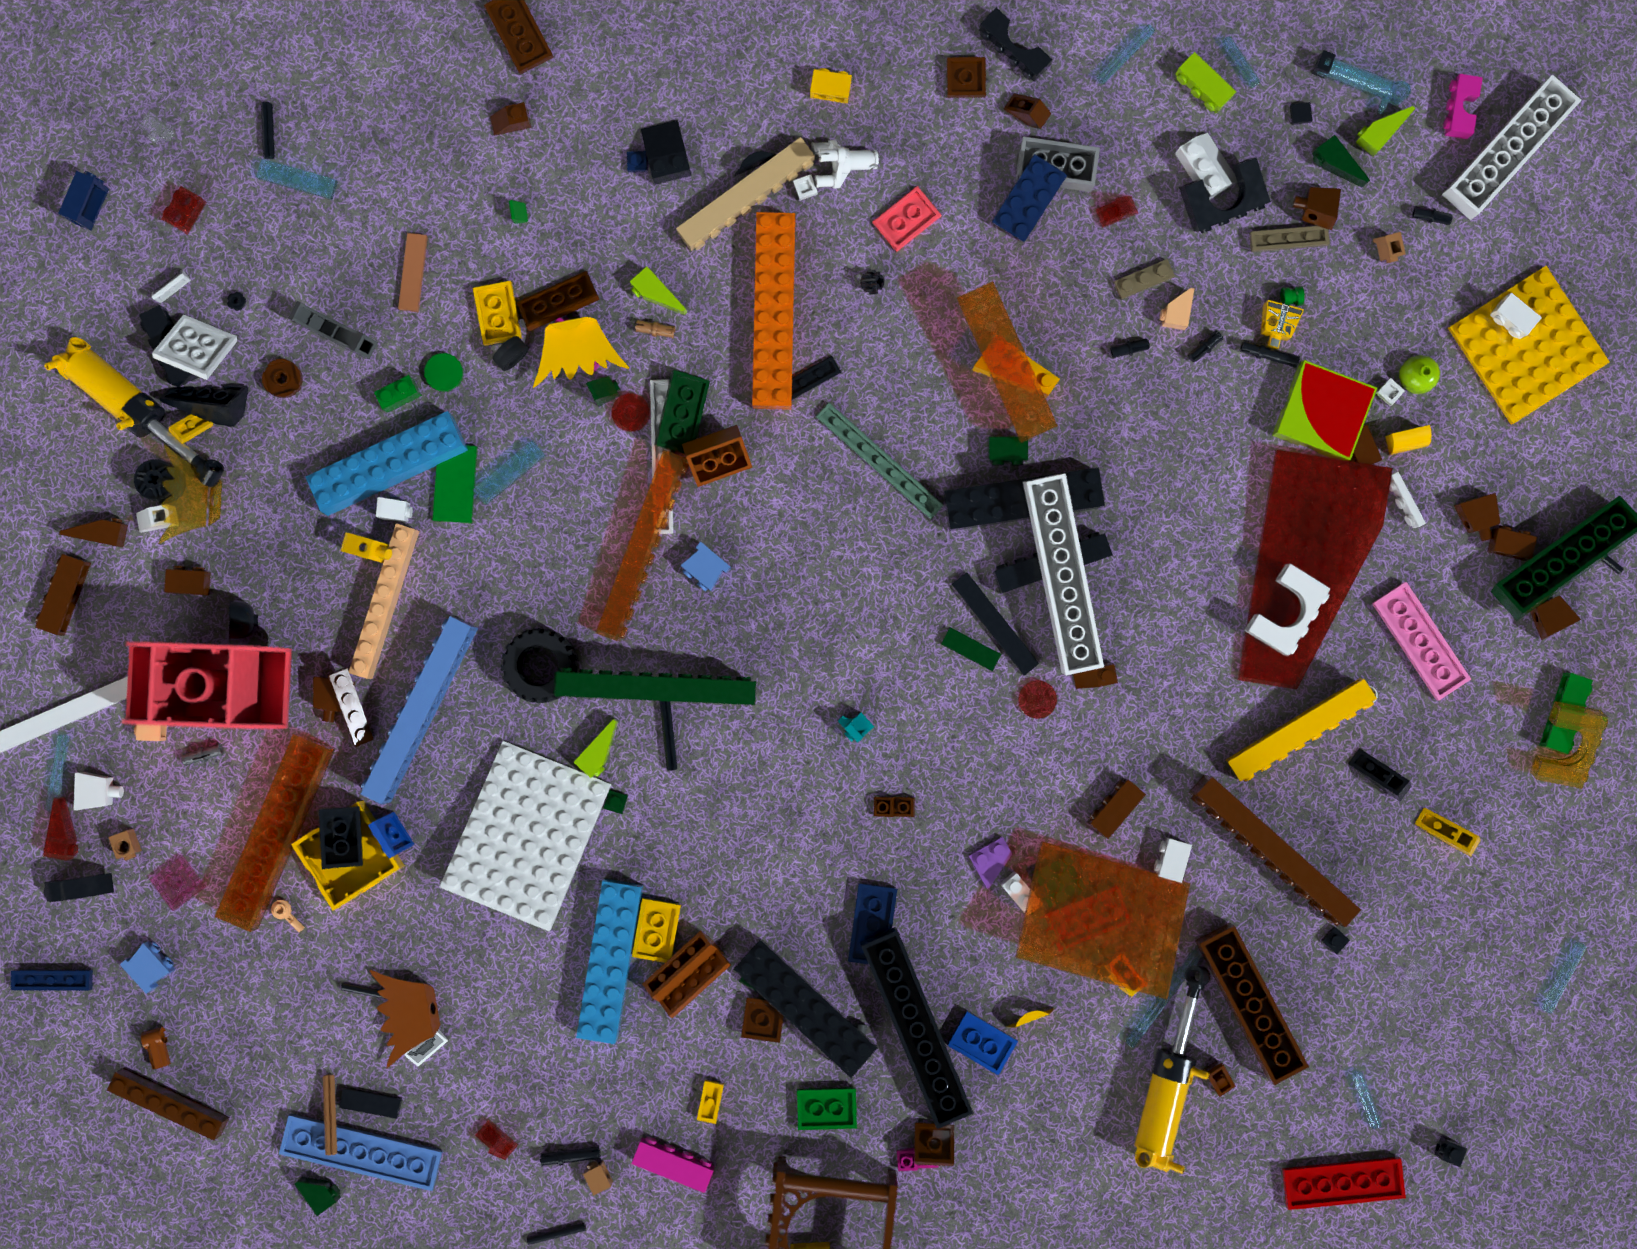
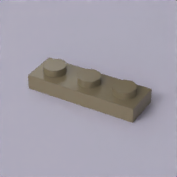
[1114,259,1175,300]

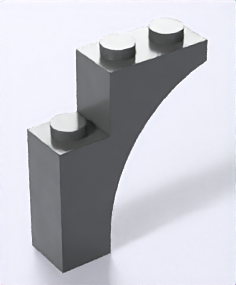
[288,301,378,359]

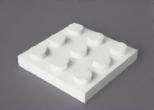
[152,315,237,380]

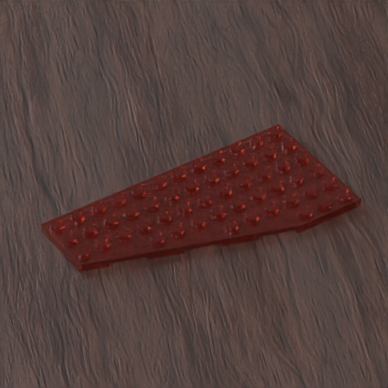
[1238,450,1393,690]

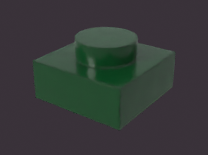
[604,790,628,814]

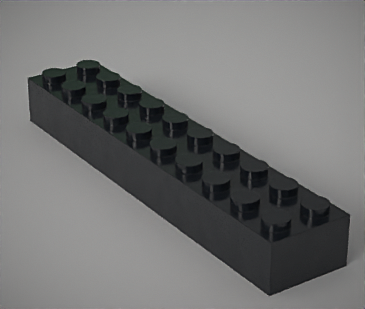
[860,927,974,1129]

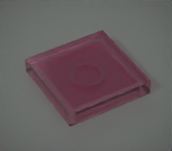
[150,856,206,911]

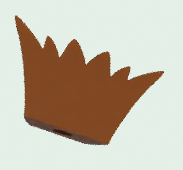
[369,970,440,1069]

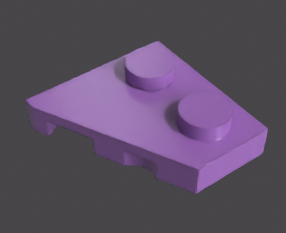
[968,837,1012,889]

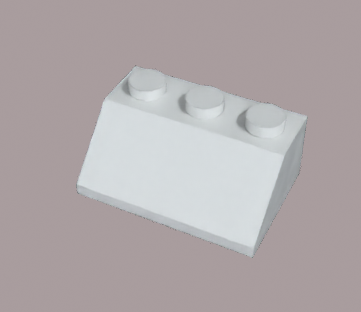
[1175,133,1237,200]

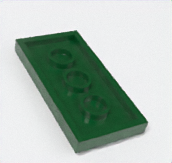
[654,370,710,454]

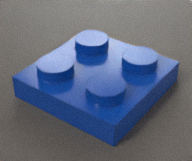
[368,812,415,859]

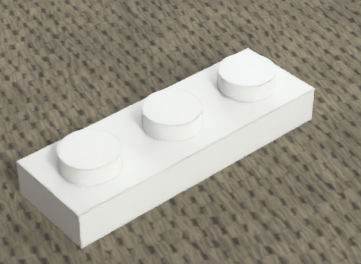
[1386,472,1426,529]

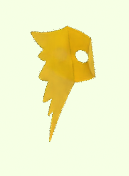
[533,317,630,388]

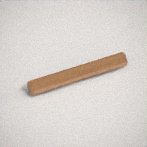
[323,1074,337,1156]

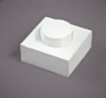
[793,175,818,201]
[1376,378,1405,406]

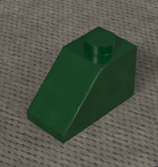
[586,376,621,407]
[294,1177,341,1216]

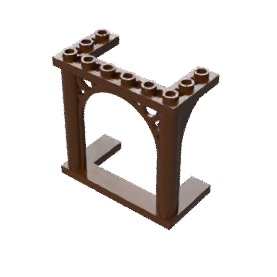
[765,1156,898,1249]

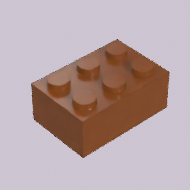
[682,425,753,487]

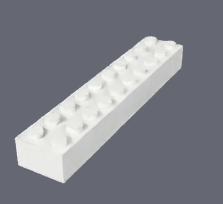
[1023,473,1104,675]

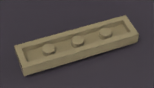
[1249,226,1330,252]

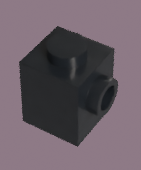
[1434,1136,1467,1167]

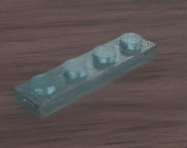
[256,159,338,200]
[473,440,546,505]

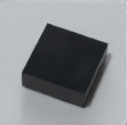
[1290,102,1312,125]

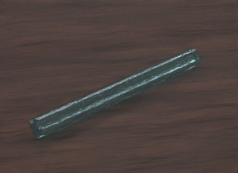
[1125,949,1202,1048]

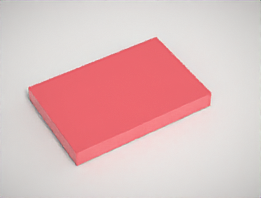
[872,186,942,252]

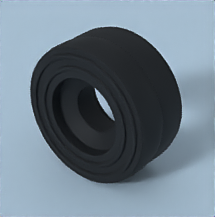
[493,336,529,371]

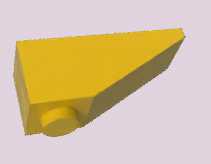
[1415,807,1481,857]

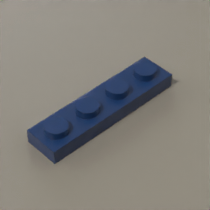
[10,969,93,991]

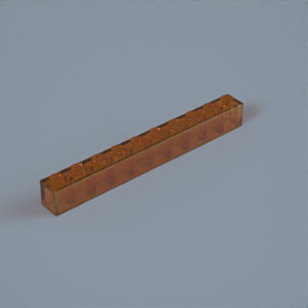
[596,449,689,641]

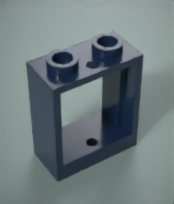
[58,171,109,231]

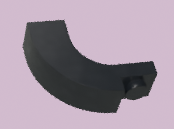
[44,873,114,902]

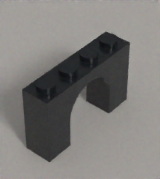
[1179,157,1271,234]

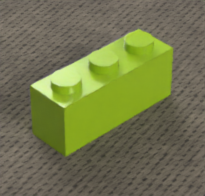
[1175,52,1236,114]

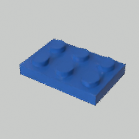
[947,1010,1018,1076]

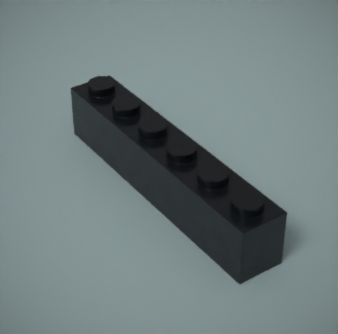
[993,532,1113,594]

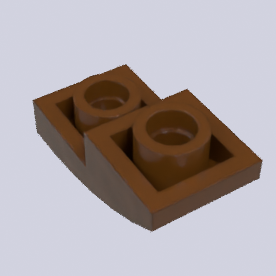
[874,797,915,817]

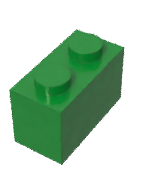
[374,375,422,413]

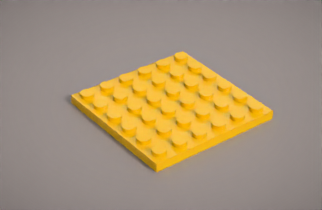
[1448,266,1610,425]

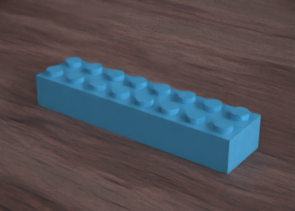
[306,411,468,516]
[576,879,643,1044]

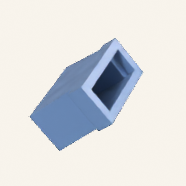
[681,542,731,591]
[120,941,176,994]

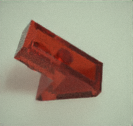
[1095,196,1138,228]
[475,1119,518,1160]

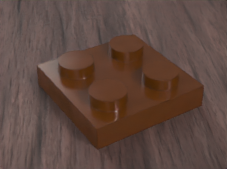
[947,57,986,98]
[741,998,784,1043]
[914,1123,954,1166]

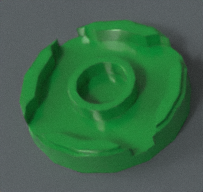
[424,353,464,392]

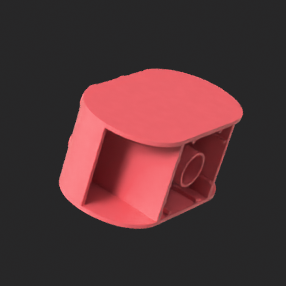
[121,642,292,729]

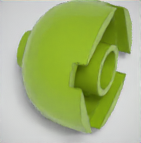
[1399,355,1440,394]

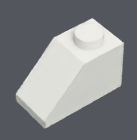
[376,497,413,523]

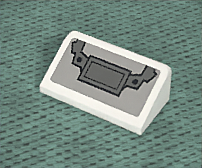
[151,270,191,303]
[404,1030,448,1066]

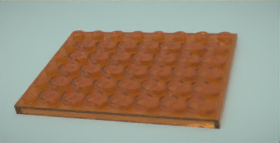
[1015,842,1190,999]

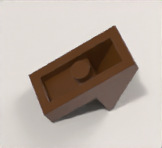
[1203,1060,1236,1097]

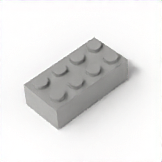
[1015,137,1100,192]

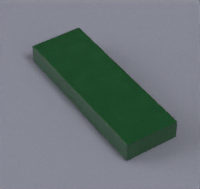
[941,627,1002,672]

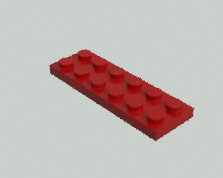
[1282,1157,1406,1210]

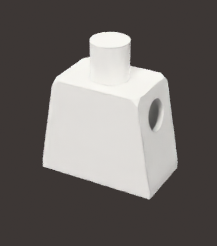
[74,772,124,810]

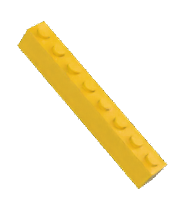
[1226,678,1377,782]

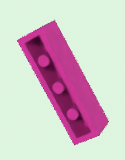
[631,1136,715,1193]

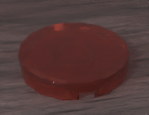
[611,393,650,432]
[1018,680,1057,719]

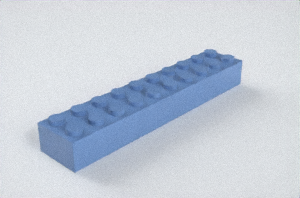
[361,616,478,805]

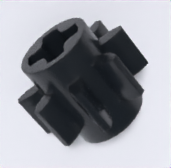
[860,270,884,294]

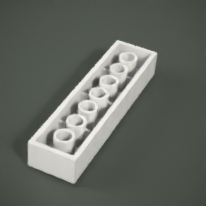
[1442,75,1581,220]

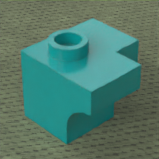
[837,712,875,743]

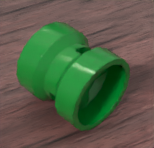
[1280,286,1305,306]

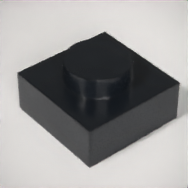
[1321,926,1350,954]

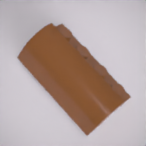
[642,931,731,1018]

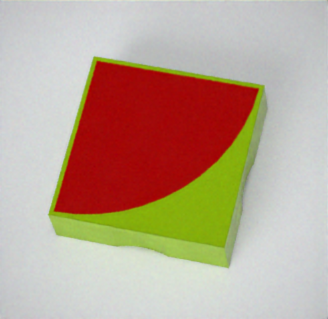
[1272,360,1377,463]

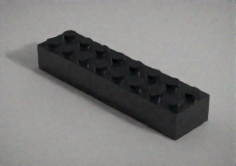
[943,467,1105,531]
[734,939,878,1078]

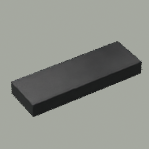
[792,356,841,400]
[339,1087,402,1119]

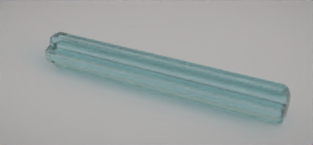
[1096,24,1155,85]
[45,734,70,812]
[1541,942,1586,1014]

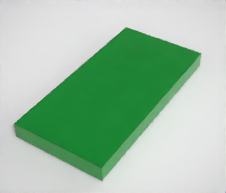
[432,445,478,524]

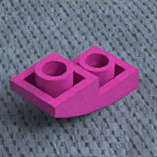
[897,1148,939,1171]

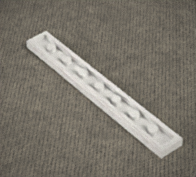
[650,379,673,534]
[0,676,128,753]

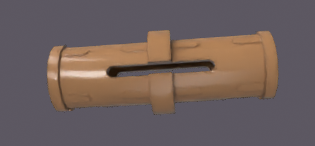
[635,319,676,339]

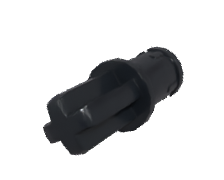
[1412,206,1453,225]
[1188,330,1223,362]
[1110,338,1150,359]

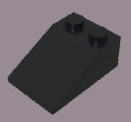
[641,120,692,185]
[319,806,363,869]

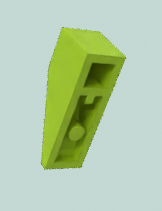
[1356,106,1416,157]
[630,266,687,315]
[574,719,618,778]

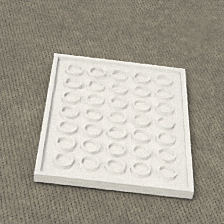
[440,741,611,932]

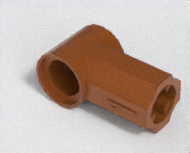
[141,1027,171,1070]

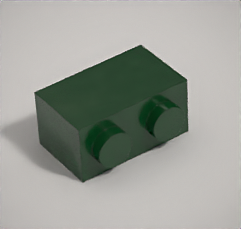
[987,437,1028,466]

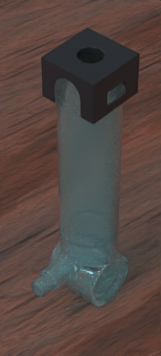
[1312,50,1411,114]

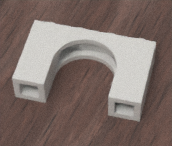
[1244,564,1330,656]

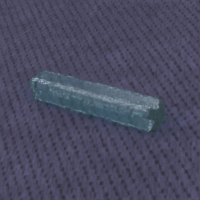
[1221,36,1260,88]
[1351,1071,1382,1129]

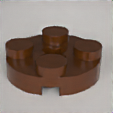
[262,359,303,398]

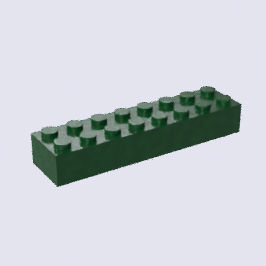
[1490,495,1637,621]

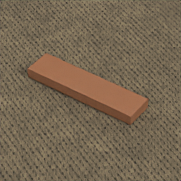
[398,233,428,312]

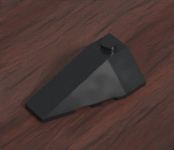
[159,384,248,427]

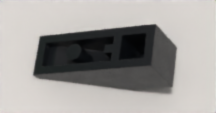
[1348,748,1412,802]

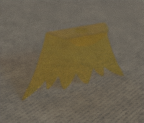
[158,444,222,544]

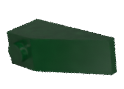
[1312,135,1370,188]

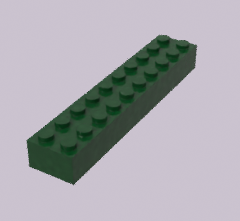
[553,668,756,705]

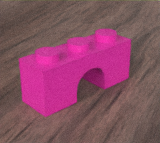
[1443,74,1483,139]

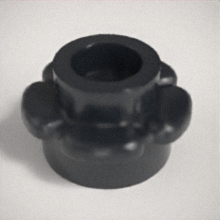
[227,292,246,311]

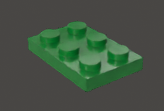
[797,1087,857,1130]

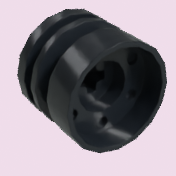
[134,459,186,503]

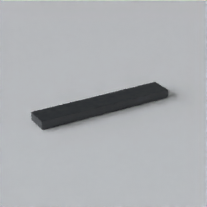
[951,572,1039,676]

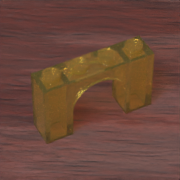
[1530,701,1608,789]

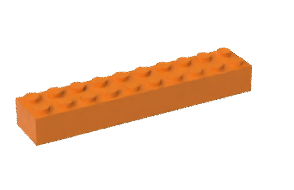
[752,212,795,410]

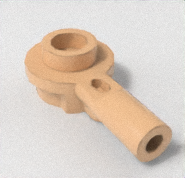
[271,899,305,933]

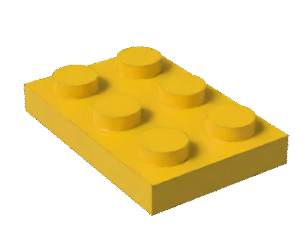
[473,281,523,346]
[632,898,681,963]

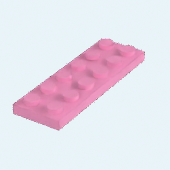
[1372,582,1471,701]

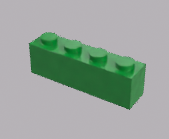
[1539,673,1593,754]

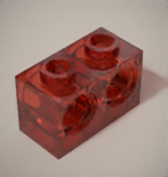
[161,186,207,235]

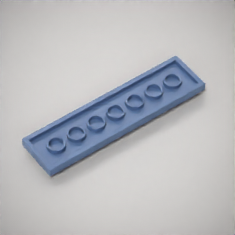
[279,1114,443,1191]

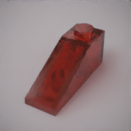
[43,797,78,860]

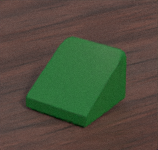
[509,200,528,224]

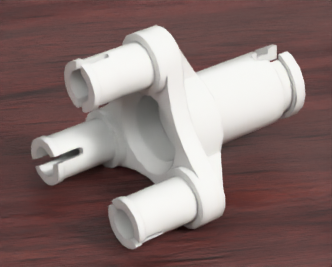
[811,140,879,189]

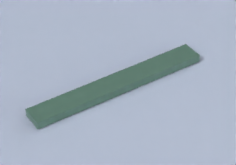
[816,402,944,519]

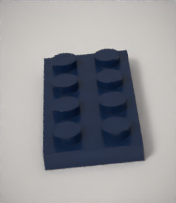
[992,153,1067,242]
[848,883,898,964]

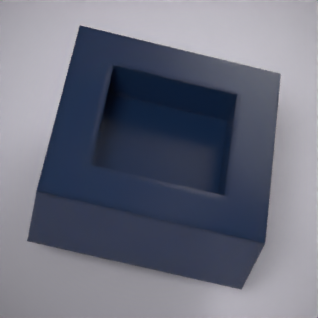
[626,151,647,172]

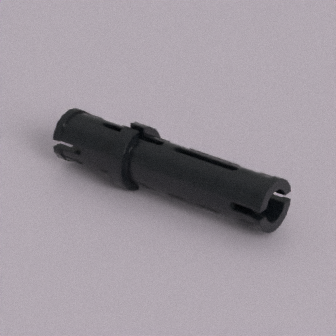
[1240,340,1300,368]
[540,1146,601,1166]

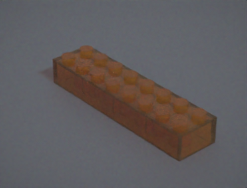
[957,281,1058,443]

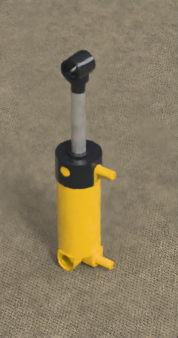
[44,337,224,487]
[1134,966,1210,1174]

